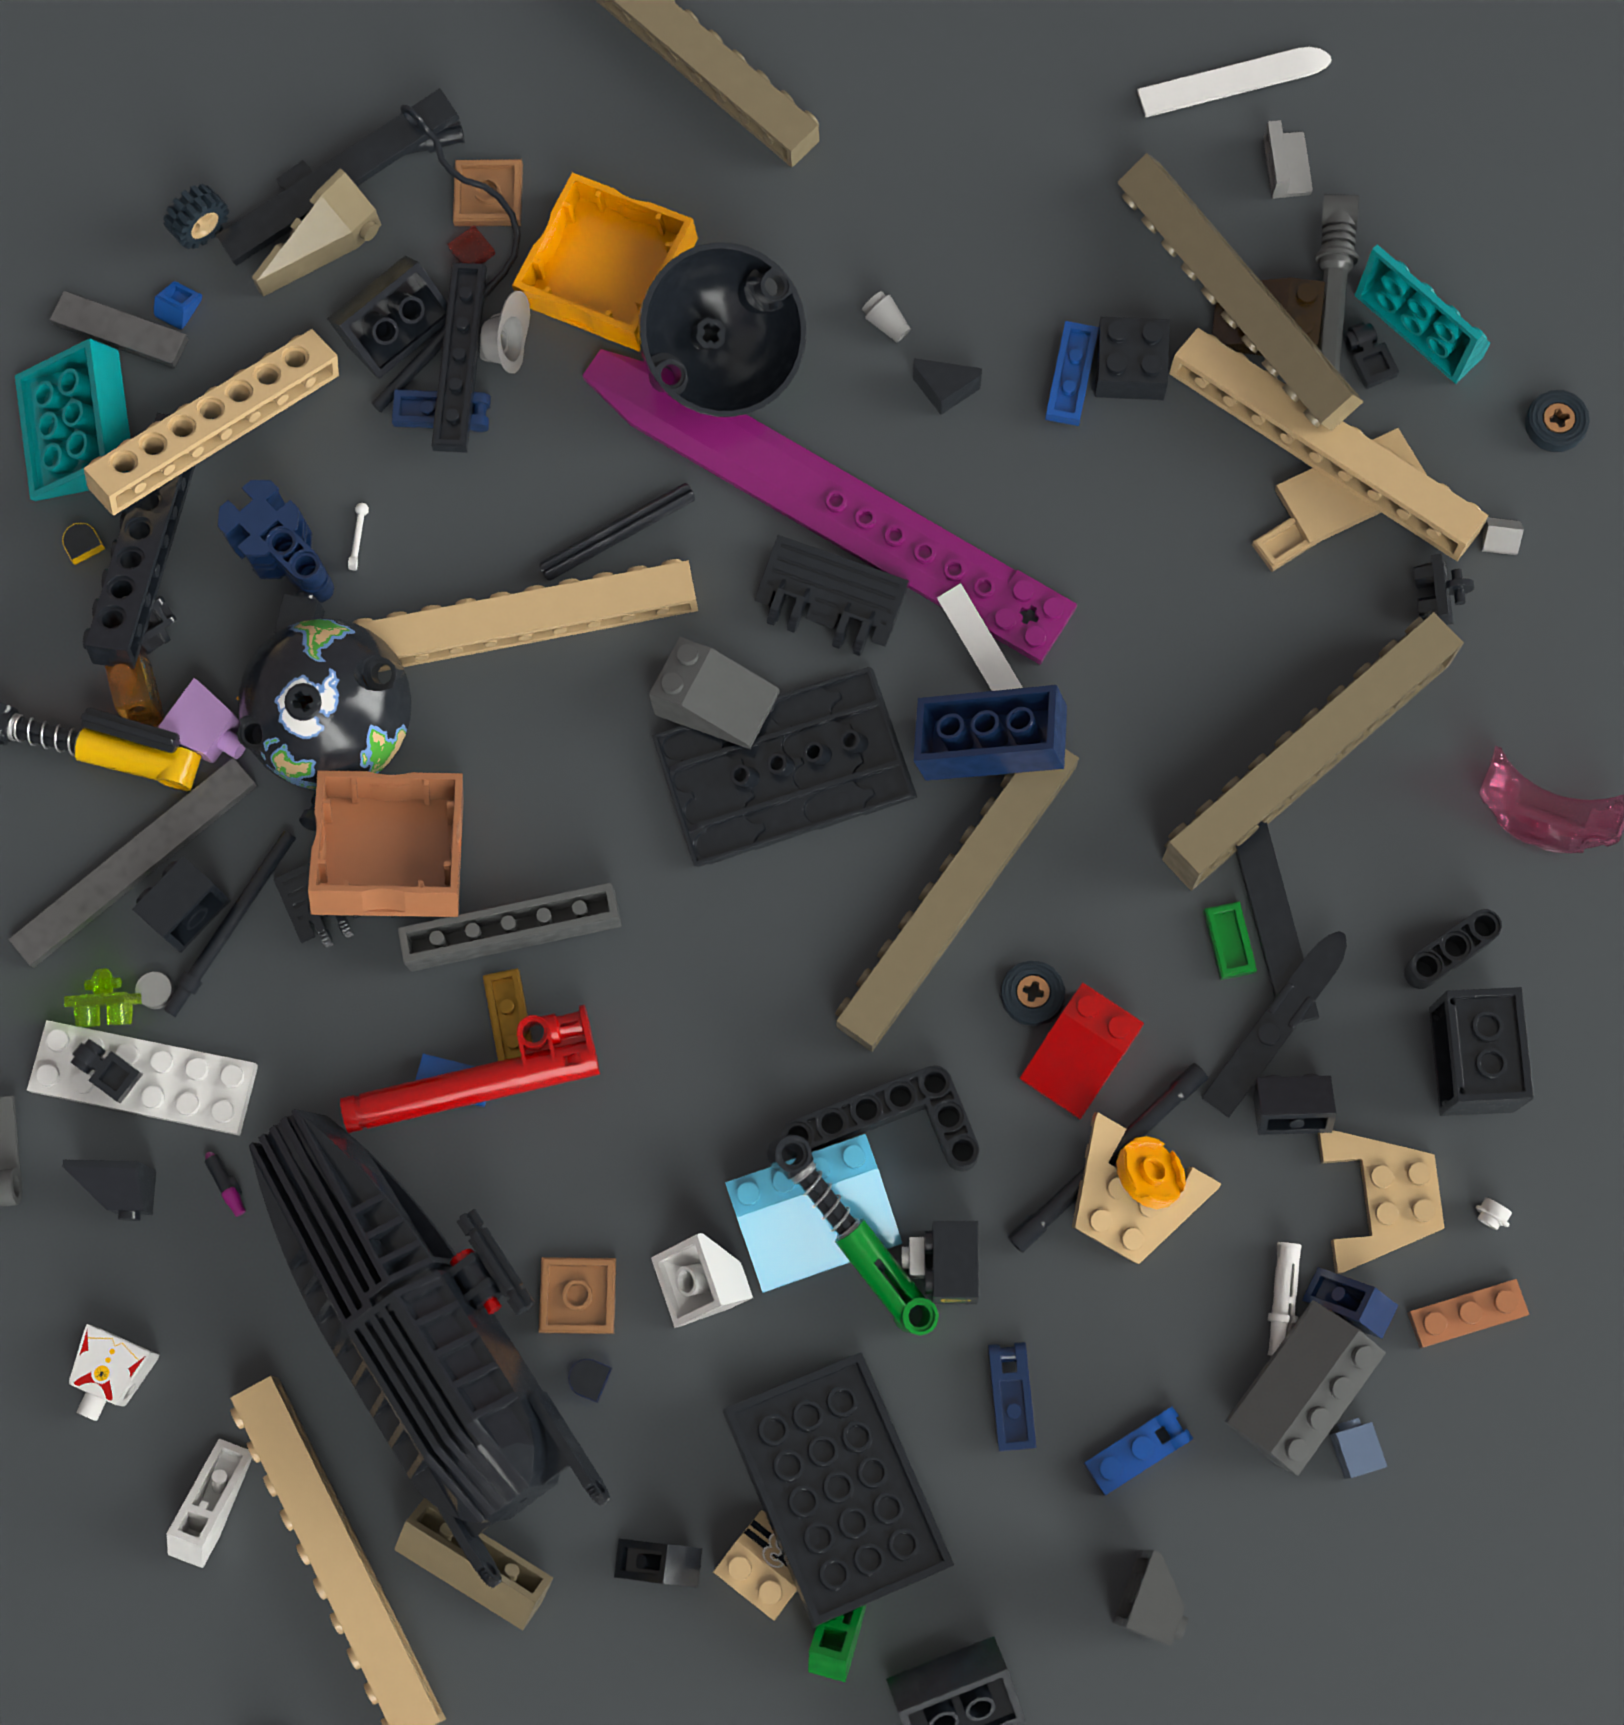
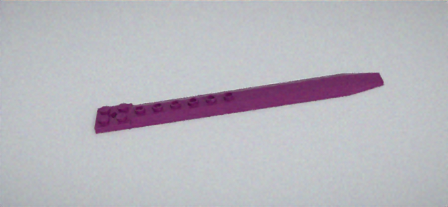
[582,349,1077,665]

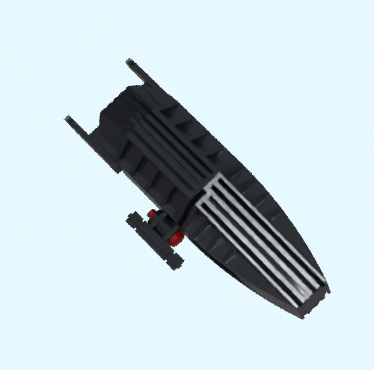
[249,1109,611,1588]

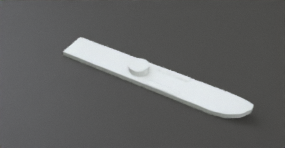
[1137,47,1331,118]

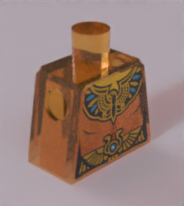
[105,654,165,726]

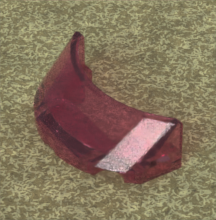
[1479,746,1624,853]

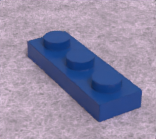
[1045,321,1099,426]

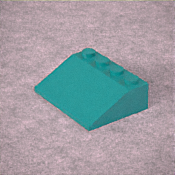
[1355,244,1491,384]
[15,338,131,501]

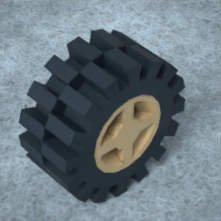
[163,184,229,249]

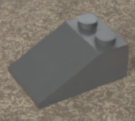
[649,637,780,749]

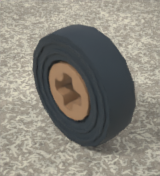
[1525,390,1590,452]
[1000,960,1066,1026]

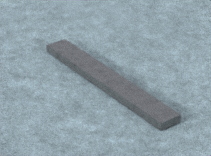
[8,758,257,968]

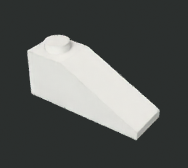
[167,1439,252,1568]

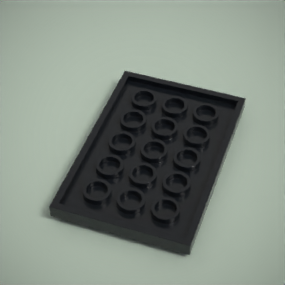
[723,1352,954,1628]

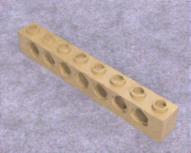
[84,329,339,516]

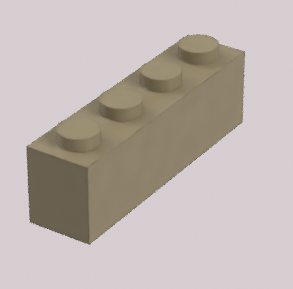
[394,1498,553,1631]

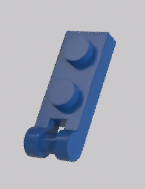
[1084,1406,1194,1496]

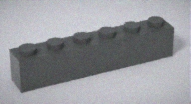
[398,883,622,972]

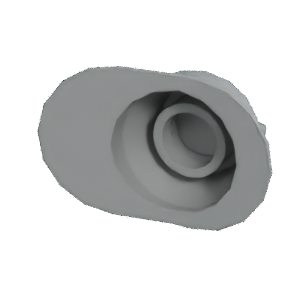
[480,291,530,373]

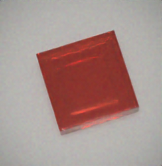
[447,225,496,264]

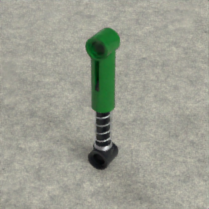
[767,1135,939,1335]

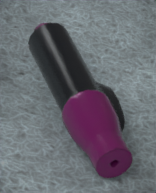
[204,1152,246,1217]

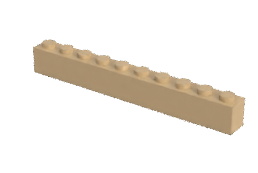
[1169,328,1489,561]
[353,559,698,672]
[230,1376,446,1725]

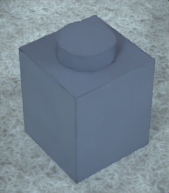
[1330,1418,1387,1479]

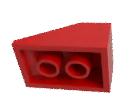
[1019,983,1144,1120]

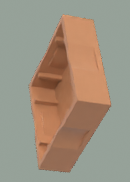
[308,771,464,917]

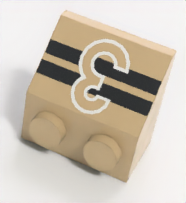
[713,1510,797,1621]

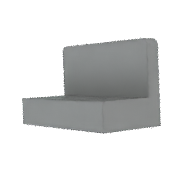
[1263,120,1313,199]

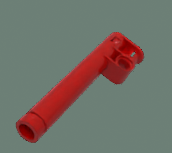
[340,1004,600,1133]

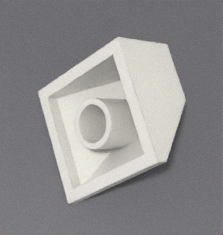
[651,1233,753,1328]

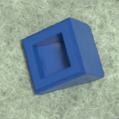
[154,281,203,329]

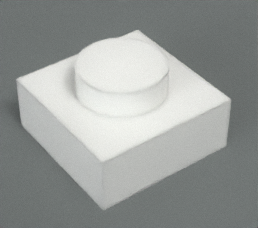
[902,1237,925,1278]

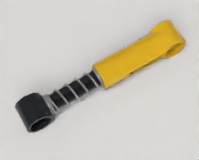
[0,702,201,791]

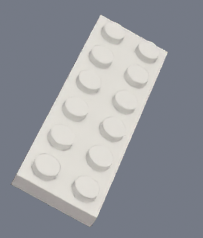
[27,1020,258,1136]

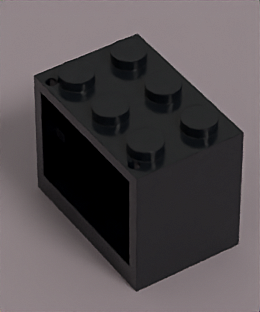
[1429,987,1534,1116]

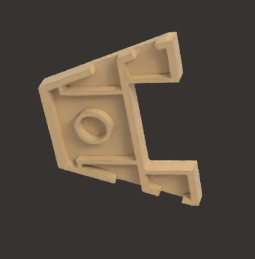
[1072,1112,1221,1264]
[1317,1130,1445,1274]

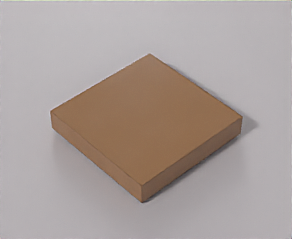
[453,159,523,226]
[539,1257,617,1334]

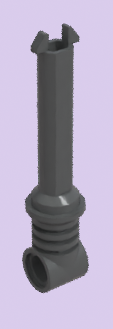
[1315,194,1359,378]

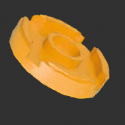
[1116,1136,1186,1209]

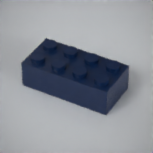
[913,685,1067,781]

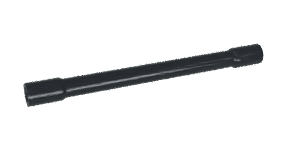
[1008,1063,1209,1253]

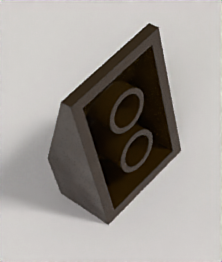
[1212,277,1325,356]

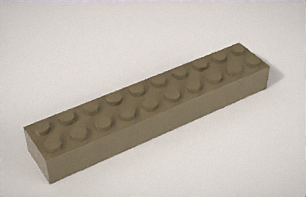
[1162,612,1464,891]

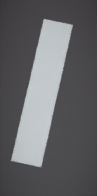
[937,583,1023,691]

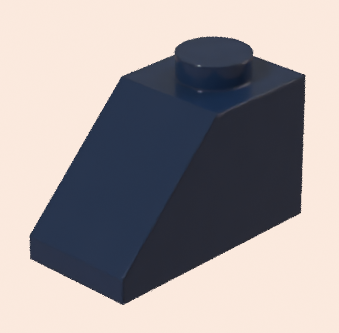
[1302,1267,1398,1339]

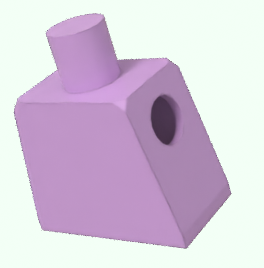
[158,678,246,763]

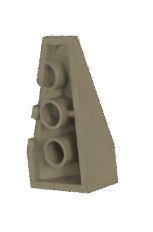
[252,168,381,296]

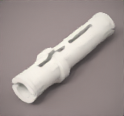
[1268,1242,1302,1356]

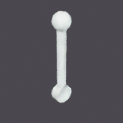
[348,503,369,571]

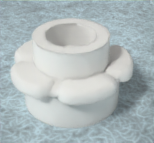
[1476,1197,1512,1230]

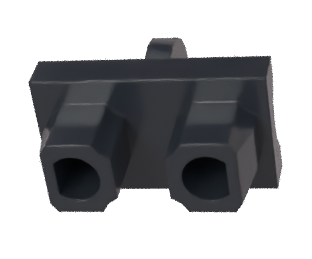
[1413,553,1474,625]

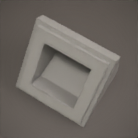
[1482,518,1524,555]

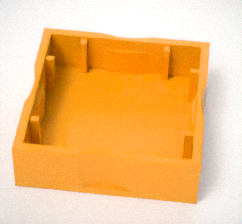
[512,172,698,352]

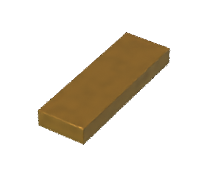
[483,968,533,1061]

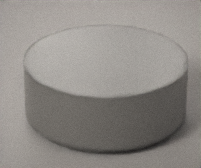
[135,972,174,1009]

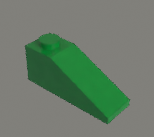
[808,1604,867,1682]

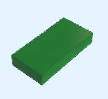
[1203,901,1257,980]

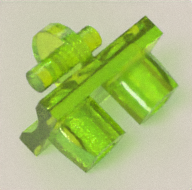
[64,968,142,1027]

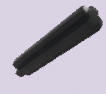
[81,708,181,753]

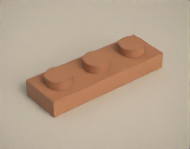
[1408,1279,1529,1349]

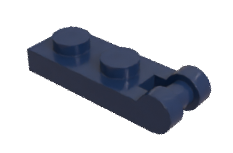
[392,390,491,432]
[988,1342,1037,1452]

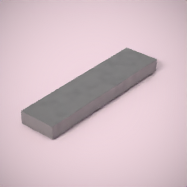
[50,291,189,368]

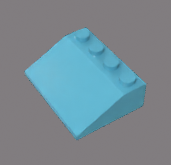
[725,1134,903,1293]

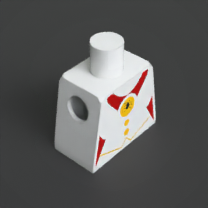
[69,1324,160,1421]

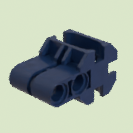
[218,480,334,603]

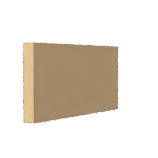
[1275,428,1427,545]

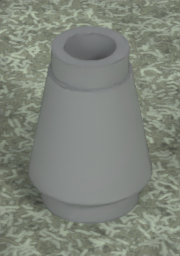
[862,291,911,343]

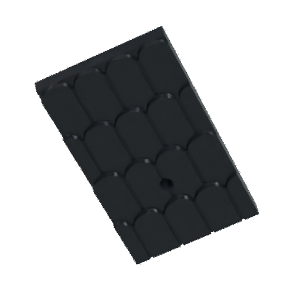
[652,667,917,867]

